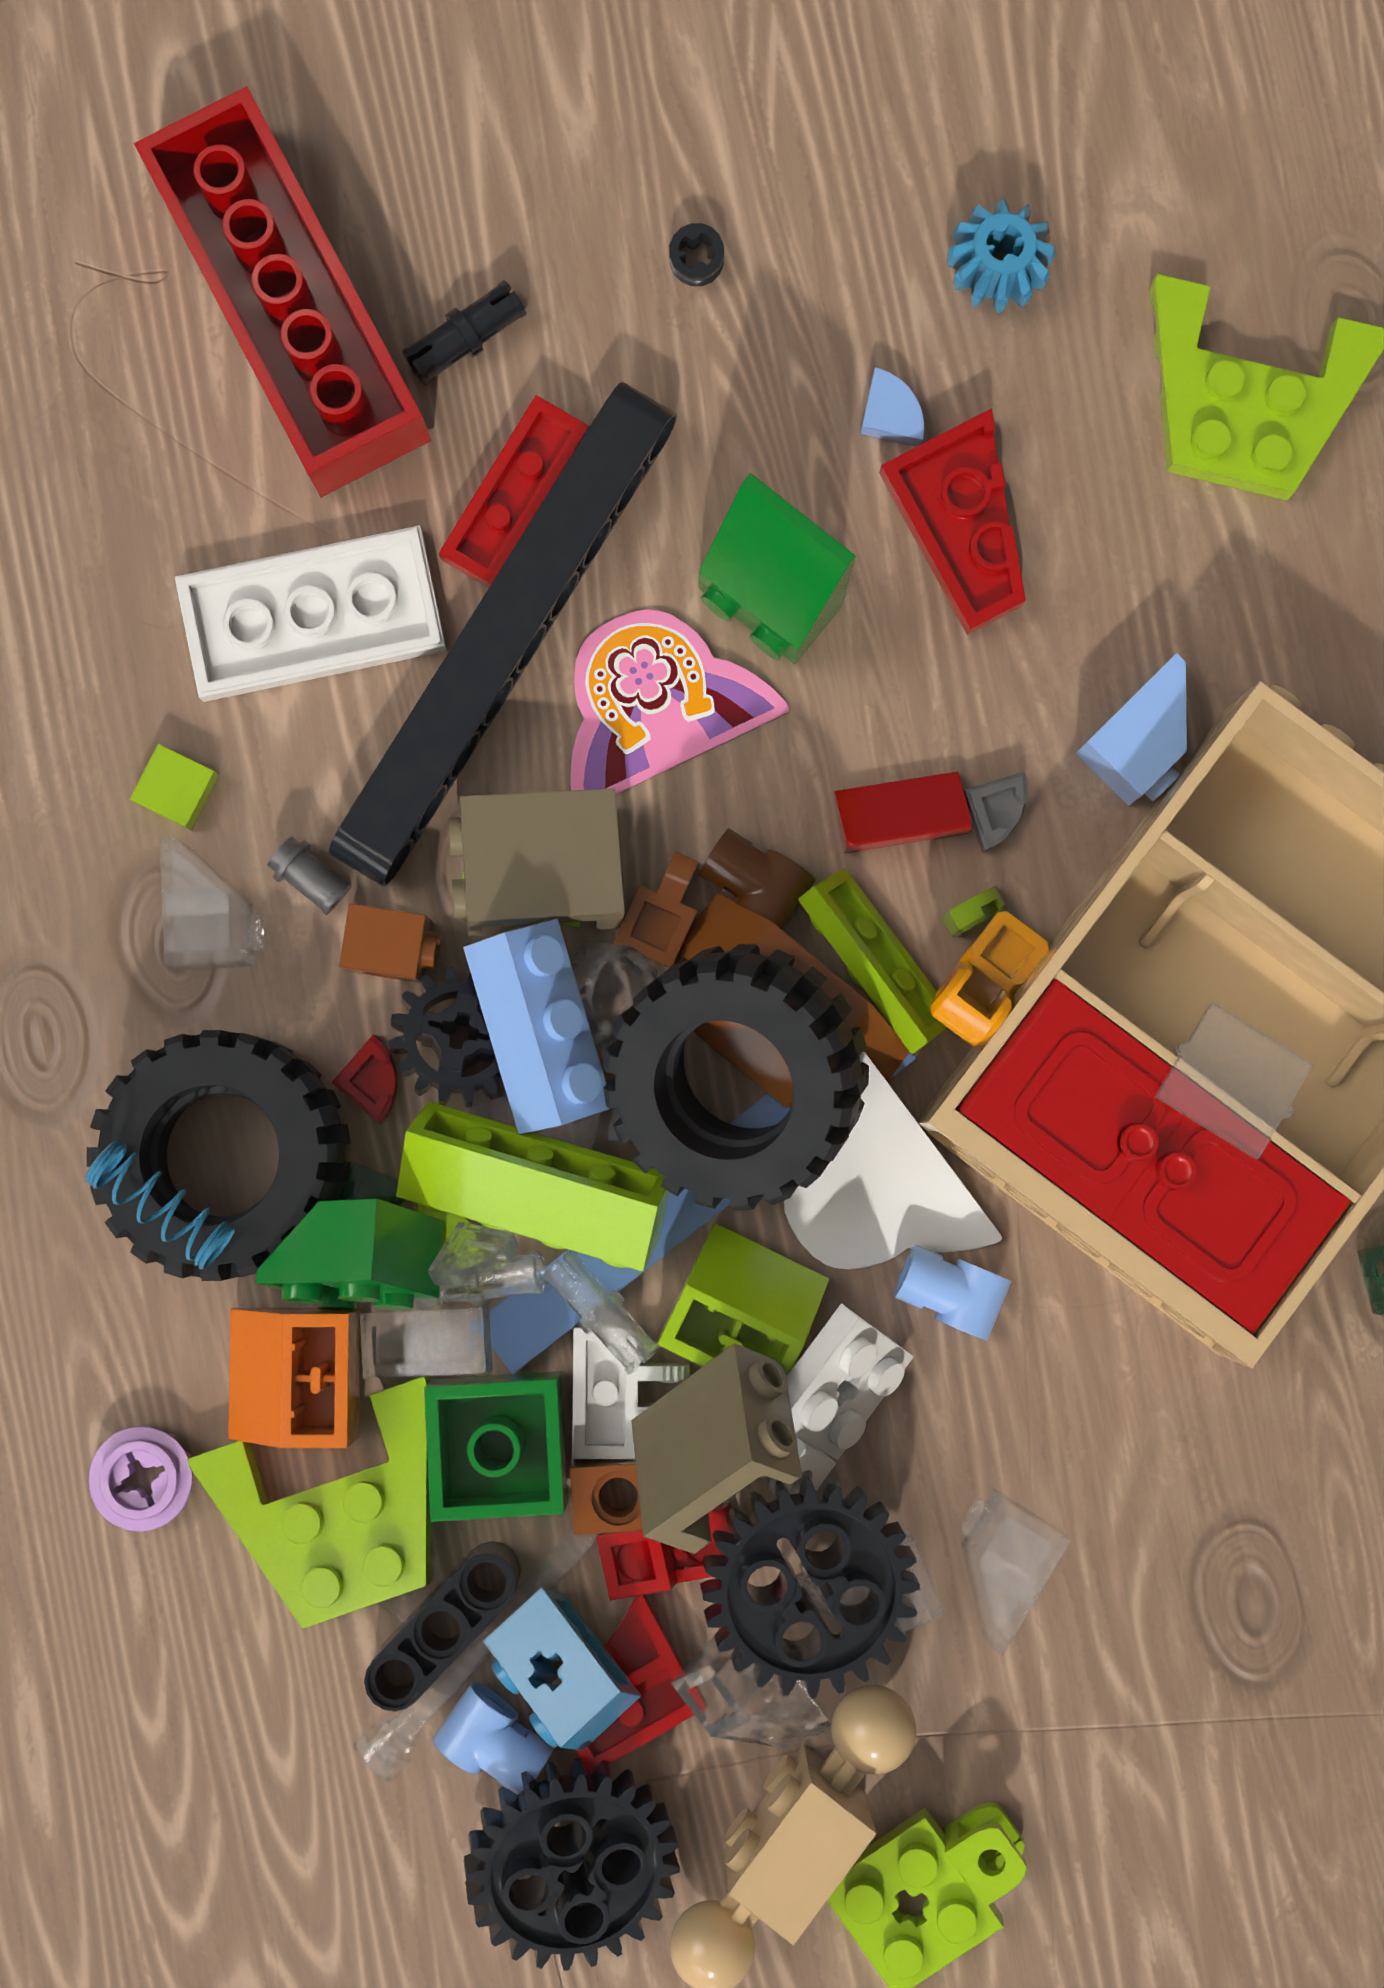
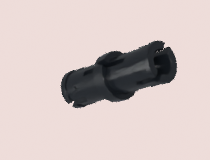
[402,280,526,385]

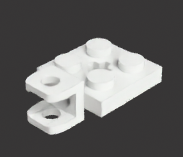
[761,1303,914,1496]

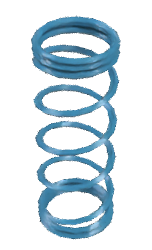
[85,1140,235,1269]

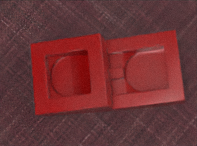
[596,1502,736,1601]

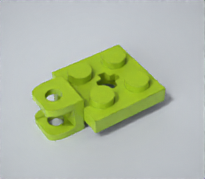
[827,1802,1027,1988]

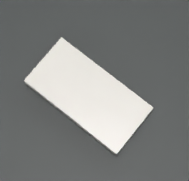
[175,525,448,702]

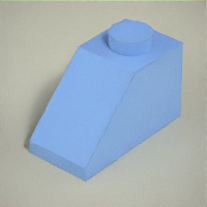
[1075,653,1187,806]

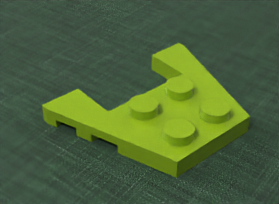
[1149,273,1384,501]
[187,1375,431,1629]

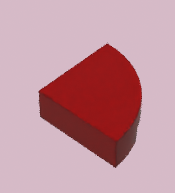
[331,1034,398,1124]

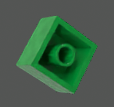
[424,1371,568,1522]

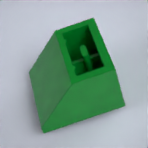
[255,1199,444,1310]

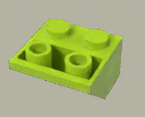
[657,1222,829,1377]

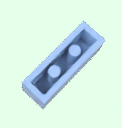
[463,919,610,1134]

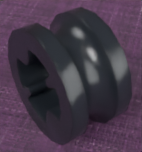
[669,223,724,286]

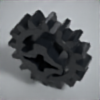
[389,966,502,1108]

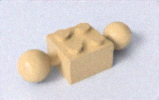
[670,1685,916,1988]

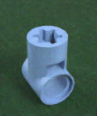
[894,1244,1012,1341]
[433,1682,554,1795]

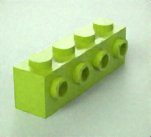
[396,1101,670,1272]

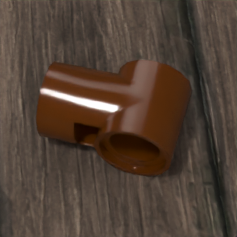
[698,828,816,930]

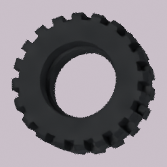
[603,944,869,1211]
[87,1030,351,1281]

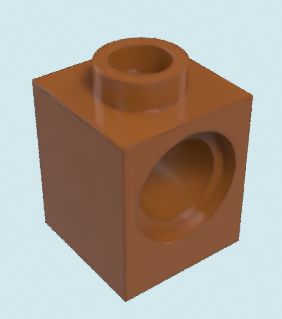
[339,903,441,983]
[570,1459,642,1535]

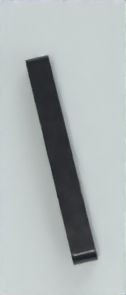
[329,382,677,887]

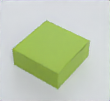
[129,744,220,831]

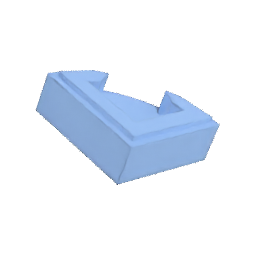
[860,367,924,446]

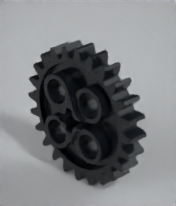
[700,1475,920,1698]
[463,1758,680,1971]

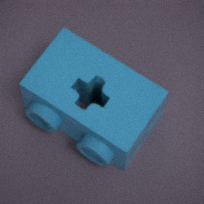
[483,1587,641,1750]

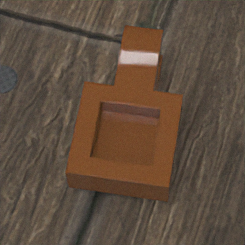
[613,851,699,968]

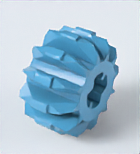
[947,197,1055,314]

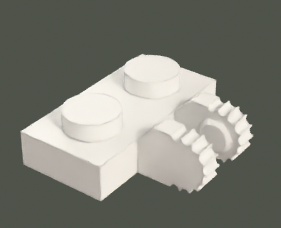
[572,1326,690,1460]

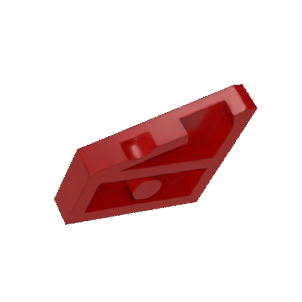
[576,1594,705,1775]

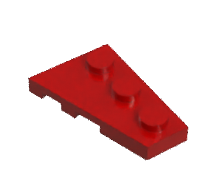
[879,408,1026,635]

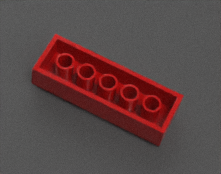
[134,86,431,498]

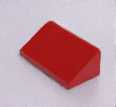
[834,771,973,854]

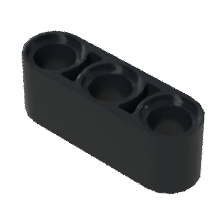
[364,1541,521,1712]

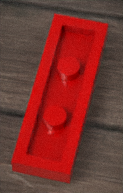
[438,395,590,588]

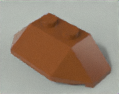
[679,893,914,1109]

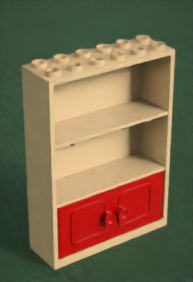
[916,681,1384,1369]

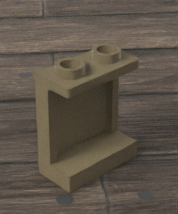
[448,788,625,936]
[631,1343,802,1554]

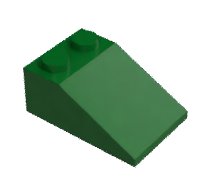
[698,473,856,664]

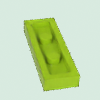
[798,868,947,1054]

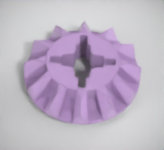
[88,1425,195,1532]

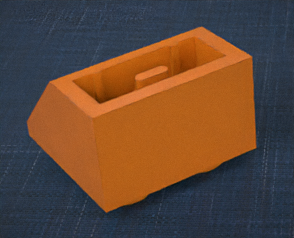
[228,1308,361,1448]

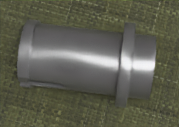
[267,837,352,915]

